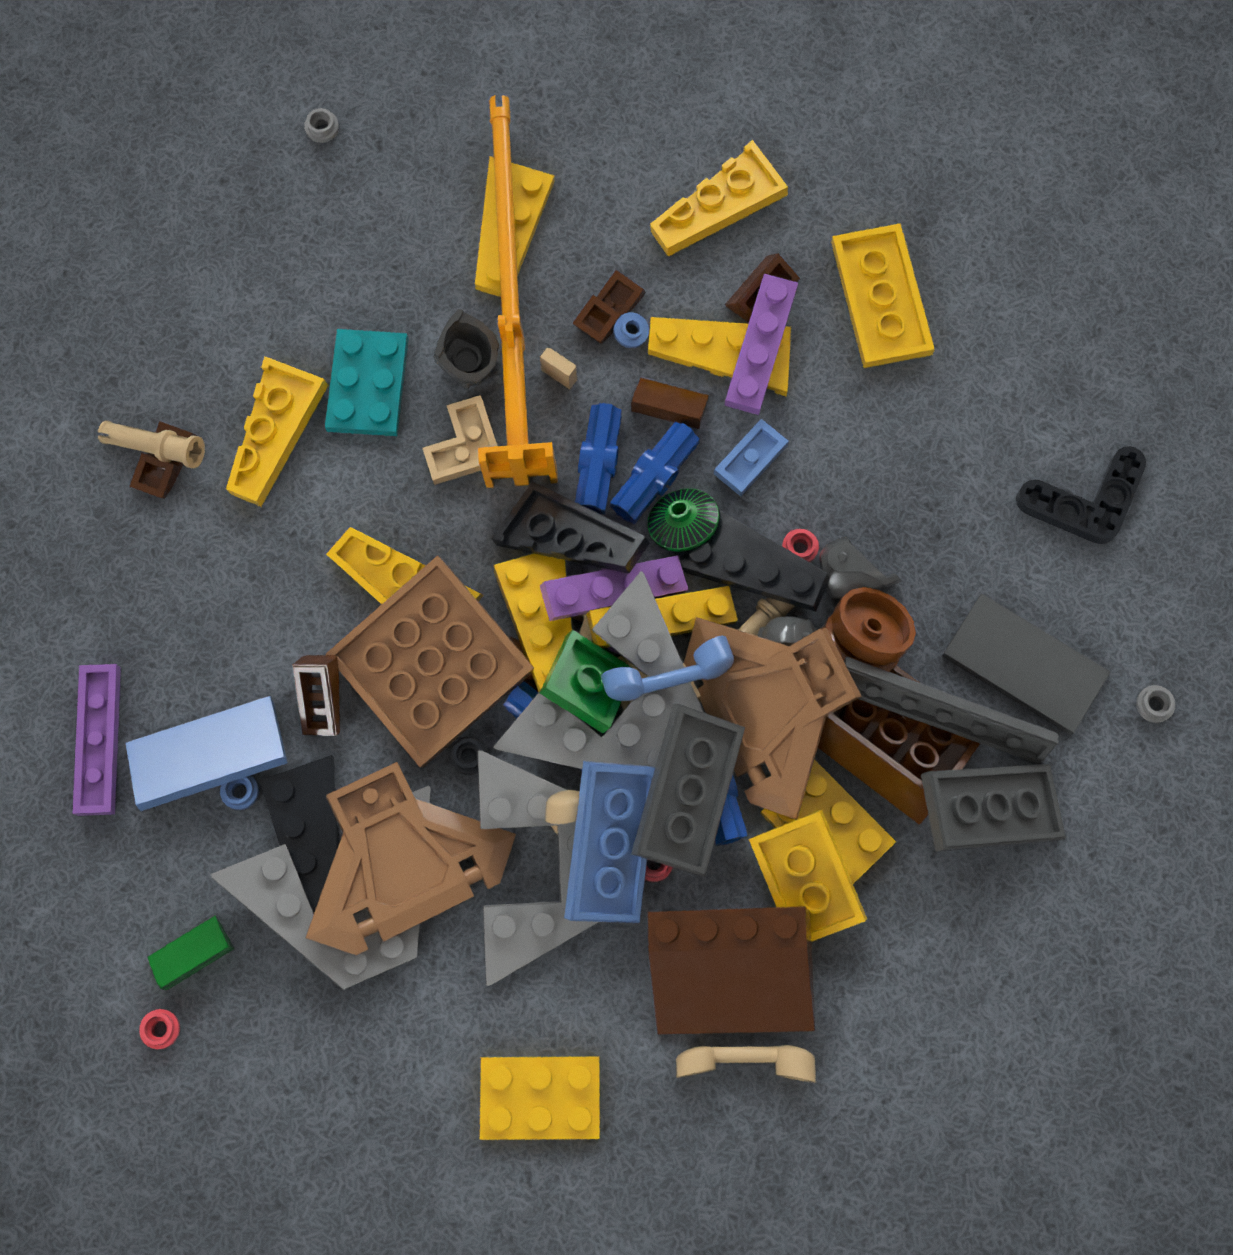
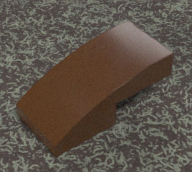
[573,270,646,344]
[129,421,197,499]

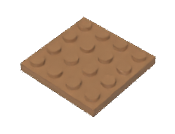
[326,555,534,768]

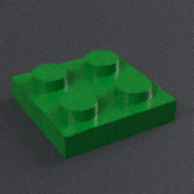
[539,629,632,733]

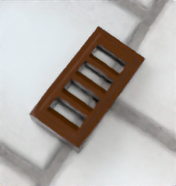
[292,655,340,736]

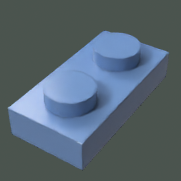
[714,419,789,497]

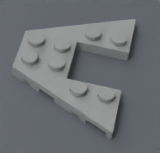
[493,571,703,769]
[478,750,598,986]
[211,786,431,990]

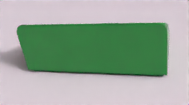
[147,916,235,991]

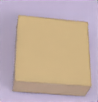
[540,348,577,389]

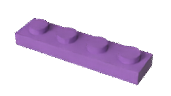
[724,274,798,415]
[540,555,688,621]
[72,664,121,816]

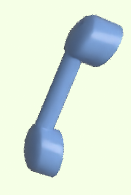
[601,636,734,701]

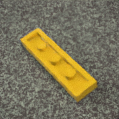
[586,586,738,648]

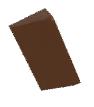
[725,253,800,323]
[631,378,709,429]

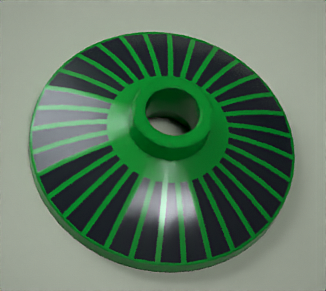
[648,489,720,552]

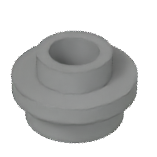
[304,108,339,143]
[1136,685,1175,723]

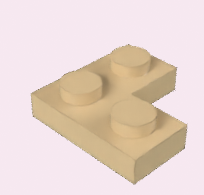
[422,395,497,485]

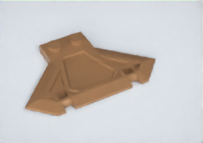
[684,617,862,820]
[306,762,516,955]

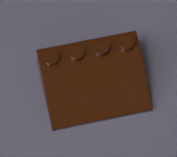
[818,666,980,825]
[648,906,815,1035]

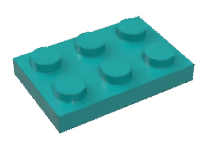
[325,329,408,436]

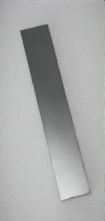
[844,657,1058,765]

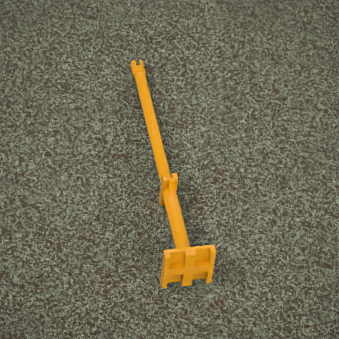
[478,95,558,488]

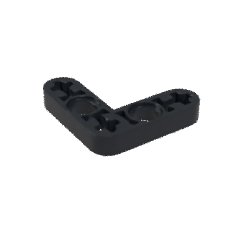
[1016,446,1146,544]

